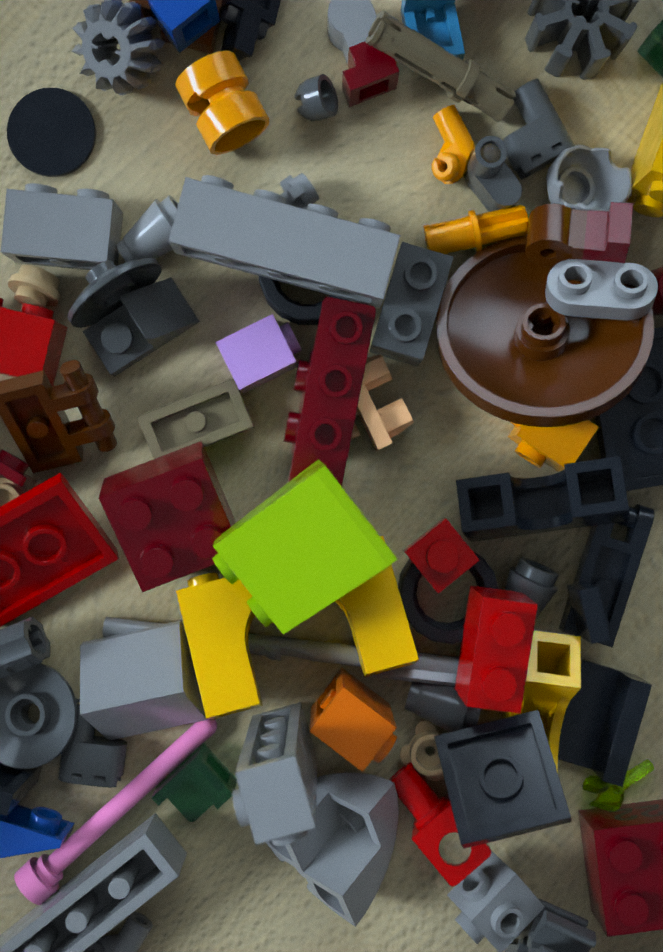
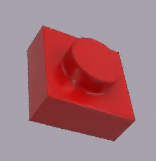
[403,518,480,594]

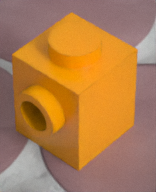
[508,420,599,471]

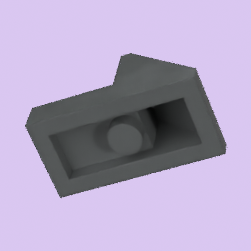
[83,278,200,377]

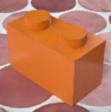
[309,667,397,772]

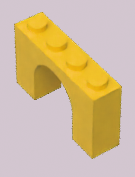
[176,536,419,720]

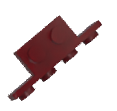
[283,297,376,487]

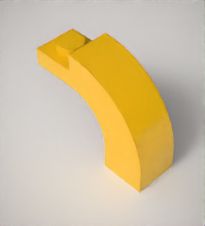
[501,630,581,772]

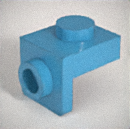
[400,0,465,71]

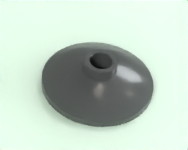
[68,258,162,328]
[0,663,78,769]

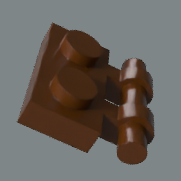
[0,360,117,474]

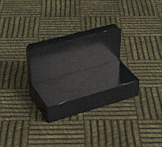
[558,659,652,787]

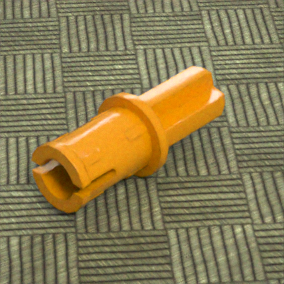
[423,205,529,254]

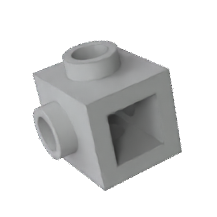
[447,851,545,952]

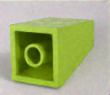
[212,459,398,635]

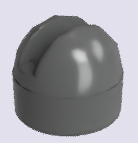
[295,74,338,121]

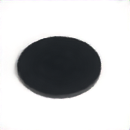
[7,88,96,177]

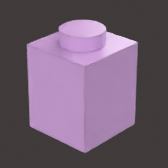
[216,314,302,394]

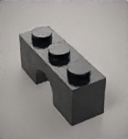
[456,456,629,542]

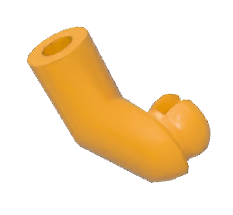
[431,105,475,184]

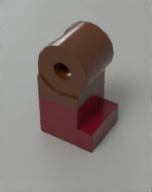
[525,202,633,267]

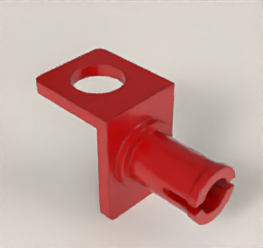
[389,762,492,887]

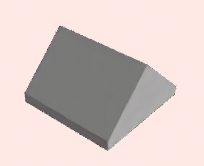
[80,620,207,740]

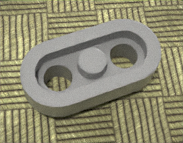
[545,259,658,321]

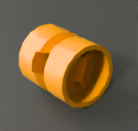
[175,50,270,155]

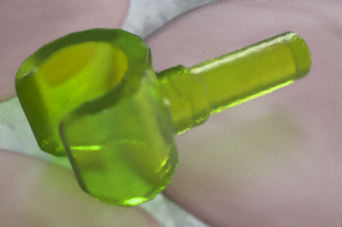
[582,759,654,811]

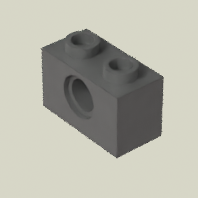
[369,242,453,367]

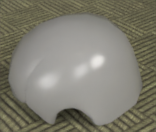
[546,145,632,211]

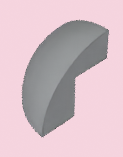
[266,772,399,927]

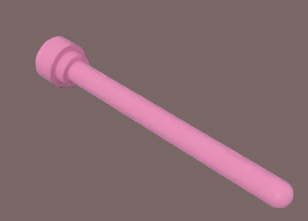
[14,719,217,905]

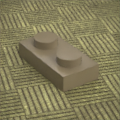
[137,379,254,459]

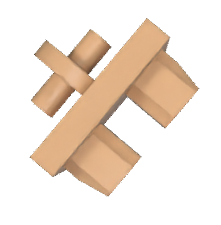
[351,354,414,451]

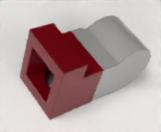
[327,0,400,107]

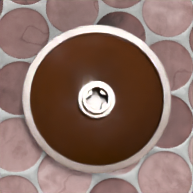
[436,235,654,427]

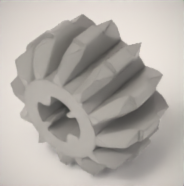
[71,0,166,95]

